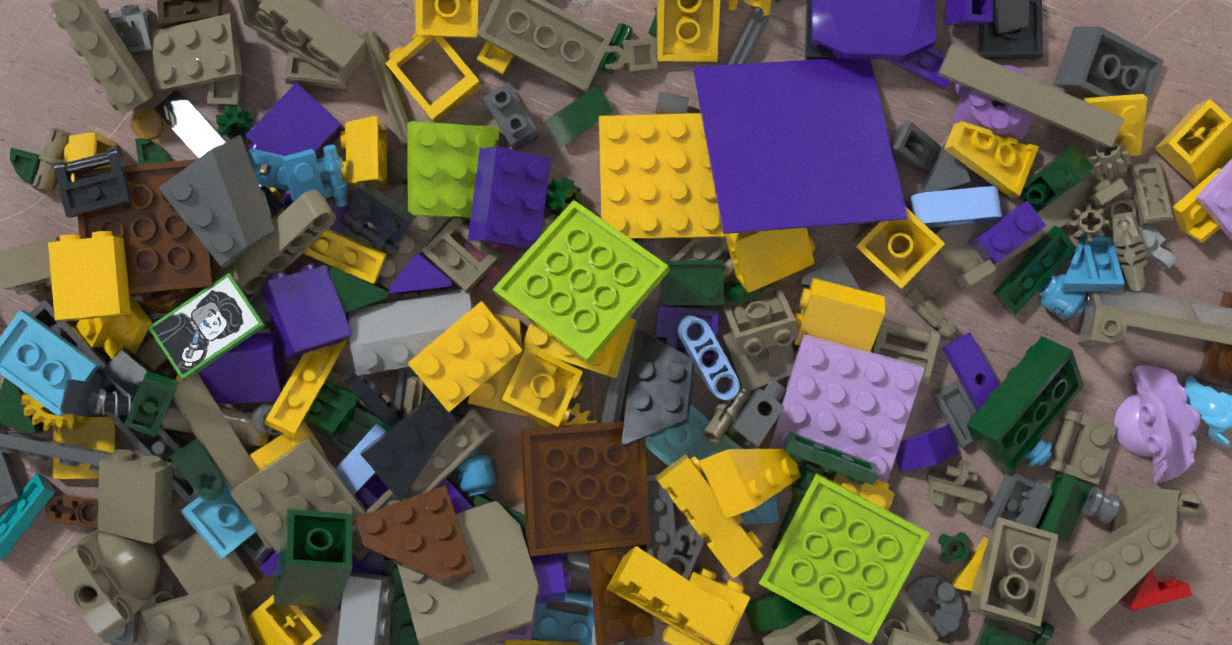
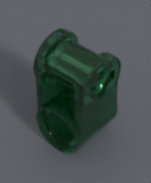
[169,439,225,501]

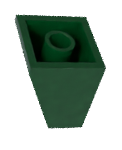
[273,509,352,608]

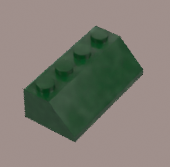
[966,336,1084,475]

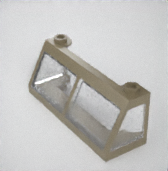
[1077,289,1232,346]

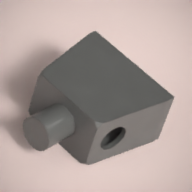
[725,380,786,449]

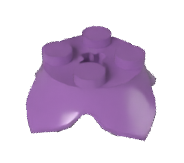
[953,65,1032,141]

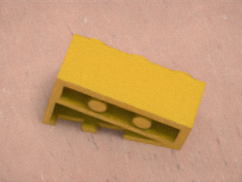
[699,448,801,519]

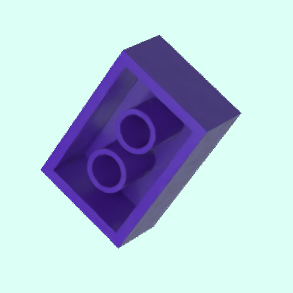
[468,146,551,250]

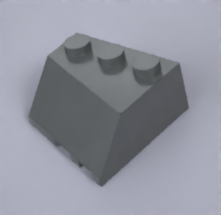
[158,135,275,269]

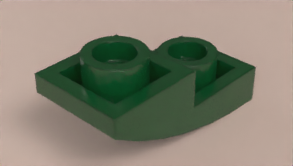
[544,85,615,147]

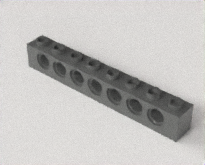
[30,299,221,504]

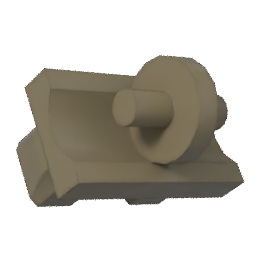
[927,460,987,514]

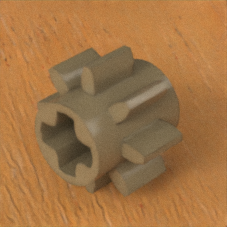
[1089,142,1132,179]
[1067,204,1109,244]

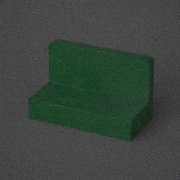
[1036,472,1091,542]

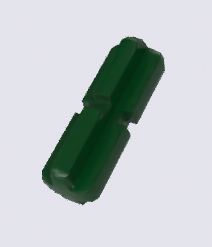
[598,23,633,75]

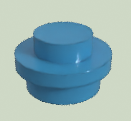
[1025,438,1052,466]

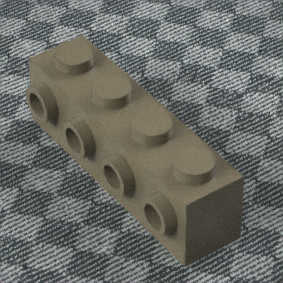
[50,0,157,115]

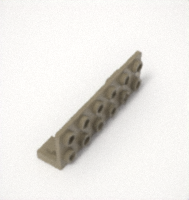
[935,142,1128,288]

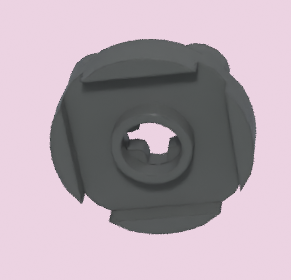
[905,575,963,638]

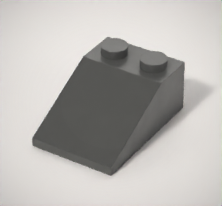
[1054,26,1164,109]

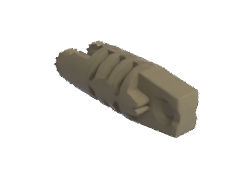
[1113,212,1148,292]

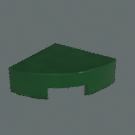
[135,138,172,165]
[10,148,41,184]
[723,280,764,305]

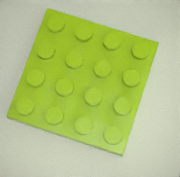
[493,200,670,364]
[759,473,930,644]

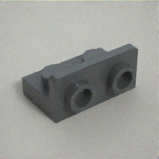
[102,4,152,53]

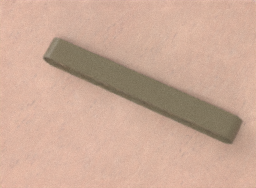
[135,190,336,378]

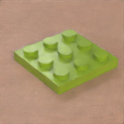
[407,121,499,218]

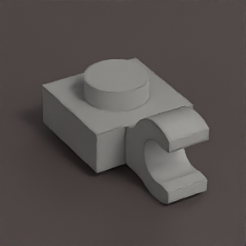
[1138,222,1178,270]

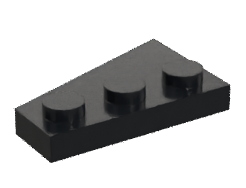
[360,394,456,502]

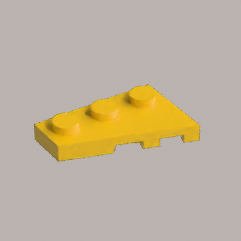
[944,121,1039,199]

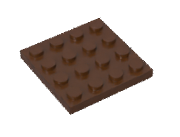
[74,159,215,295]
[521,421,650,556]

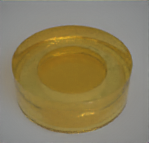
[131,109,164,140]

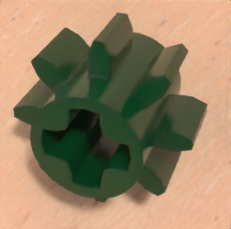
[216,104,254,141]
[545,177,581,216]

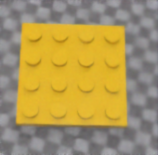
[599,113,725,239]

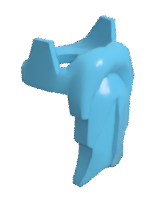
[1184,375,1232,448]

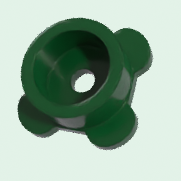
[938,532,970,564]

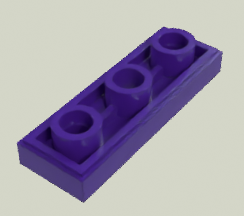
[942,332,1000,411]

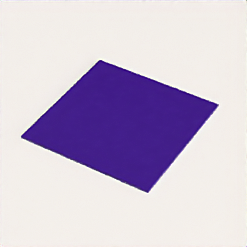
[693,58,908,234]

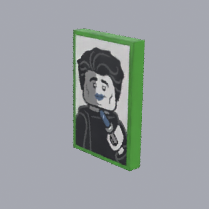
[148,273,266,381]

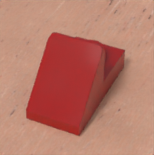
[1120,568,1192,611]

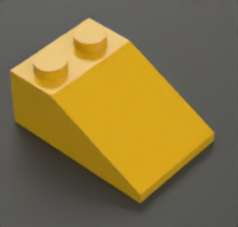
[414,0,478,38]
[657,0,720,62]

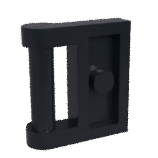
[54,146,133,218]

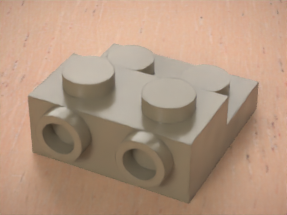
[721,282,799,356]

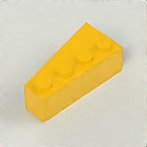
[656,454,763,579]
[606,546,740,645]

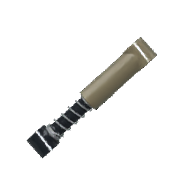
[60,379,270,446]

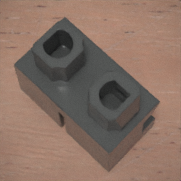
[483,82,539,150]

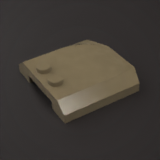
[397,501,540,645]

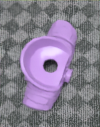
[1114,365,1200,483]

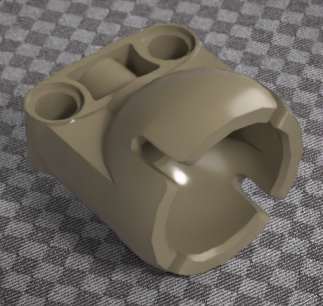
[51,530,161,638]

